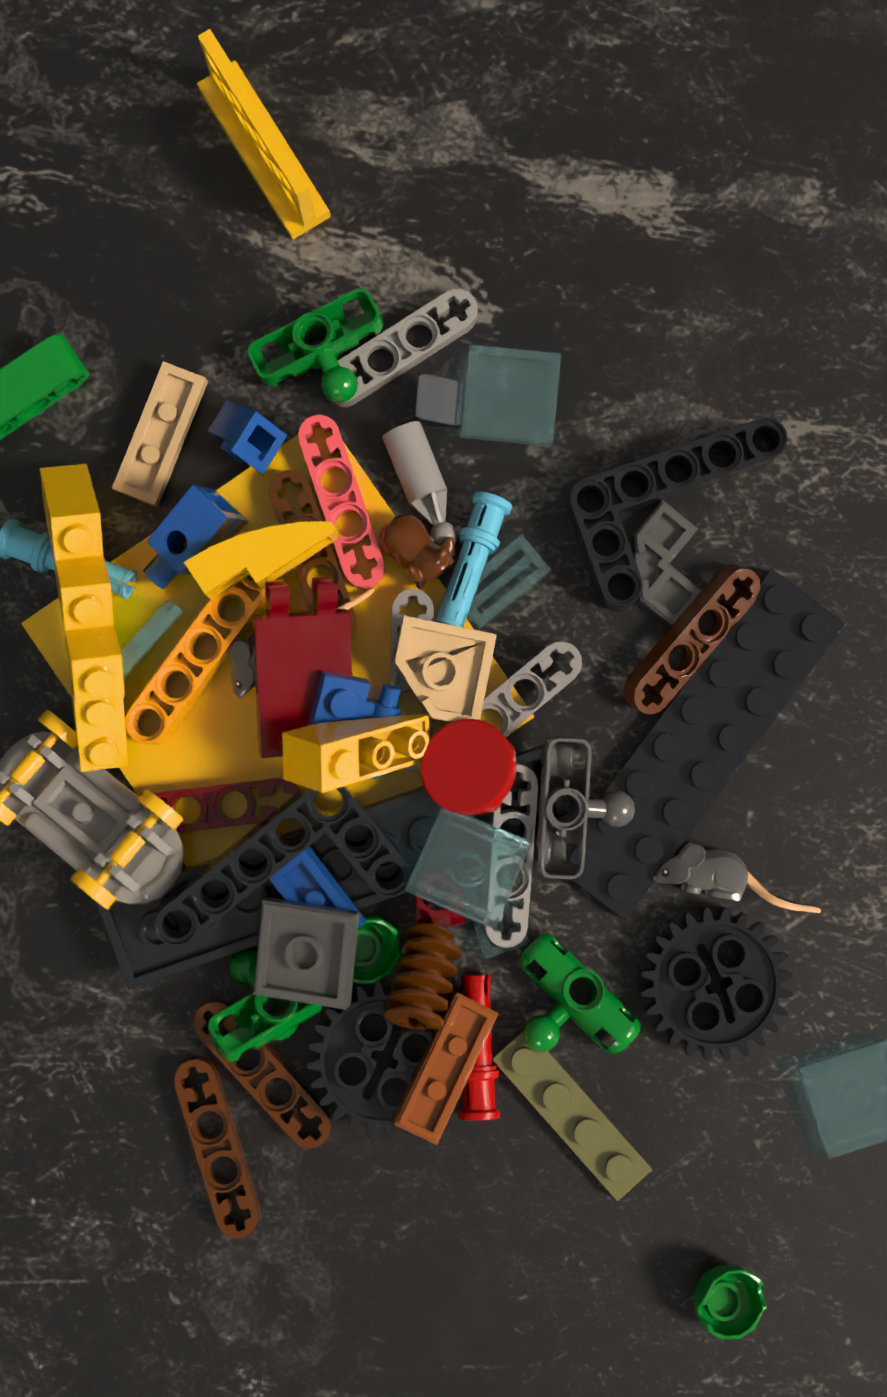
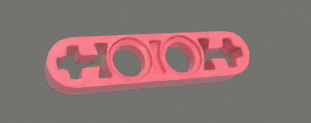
[298,415,385,590]

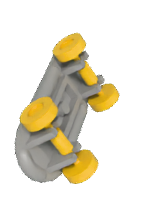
[0,709,184,910]

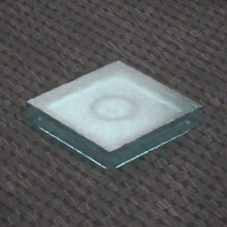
[461,345,561,447]
[405,808,531,929]
[796,1038,887,1159]

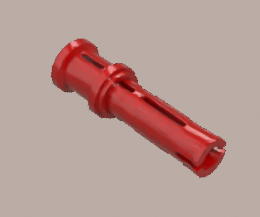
[458,974,500,1120]

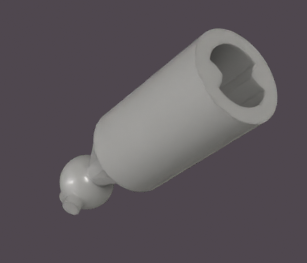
[382,421,461,557]

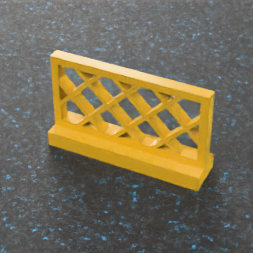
[197,29,331,240]

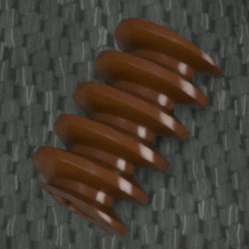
[383,923,462,1030]

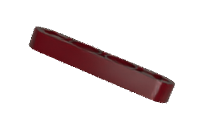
[137,778,300,833]

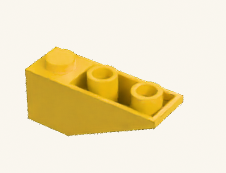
[282,714,429,793]

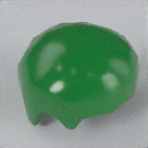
[353,913,401,984]
[693,1265,767,1339]

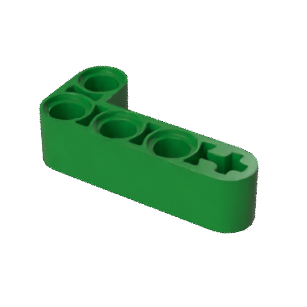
[0,334,90,440]

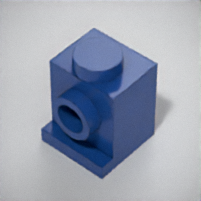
[208,400,287,474]

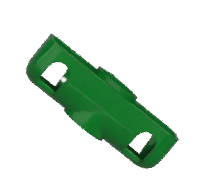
[247,288,383,403]
[518,933,641,1055]
[208,948,322,1062]

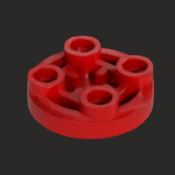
[420,719,517,816]

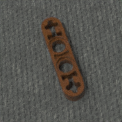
[269,470,357,638]
[623,564,761,714]
[193,999,332,1149]
[174,1056,261,1239]

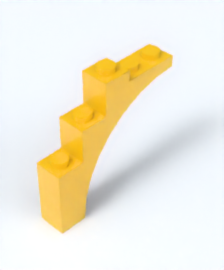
[40,464,129,772]

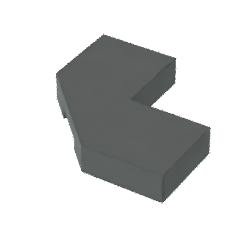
[632,500,702,627]

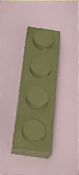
[492,1028,652,1201]

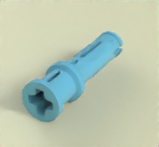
[434,492,512,628]
[0,518,137,599]

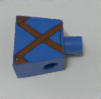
[143,485,248,589]

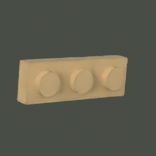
[112,361,208,508]

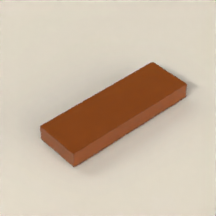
[392,992,499,1145]

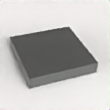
[254,897,360,1009]

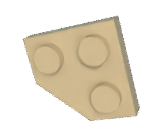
[393,615,497,722]

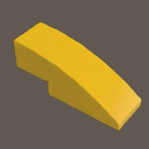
[184,521,340,600]

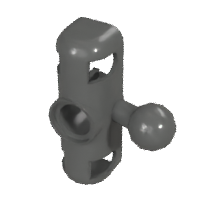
[535,736,635,879]

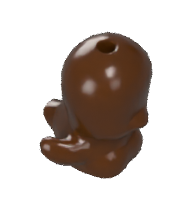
[380,514,455,590]

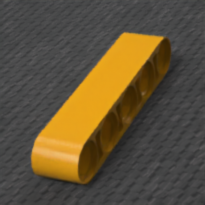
[125,575,284,745]

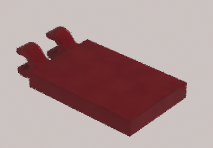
[252,577,352,758]

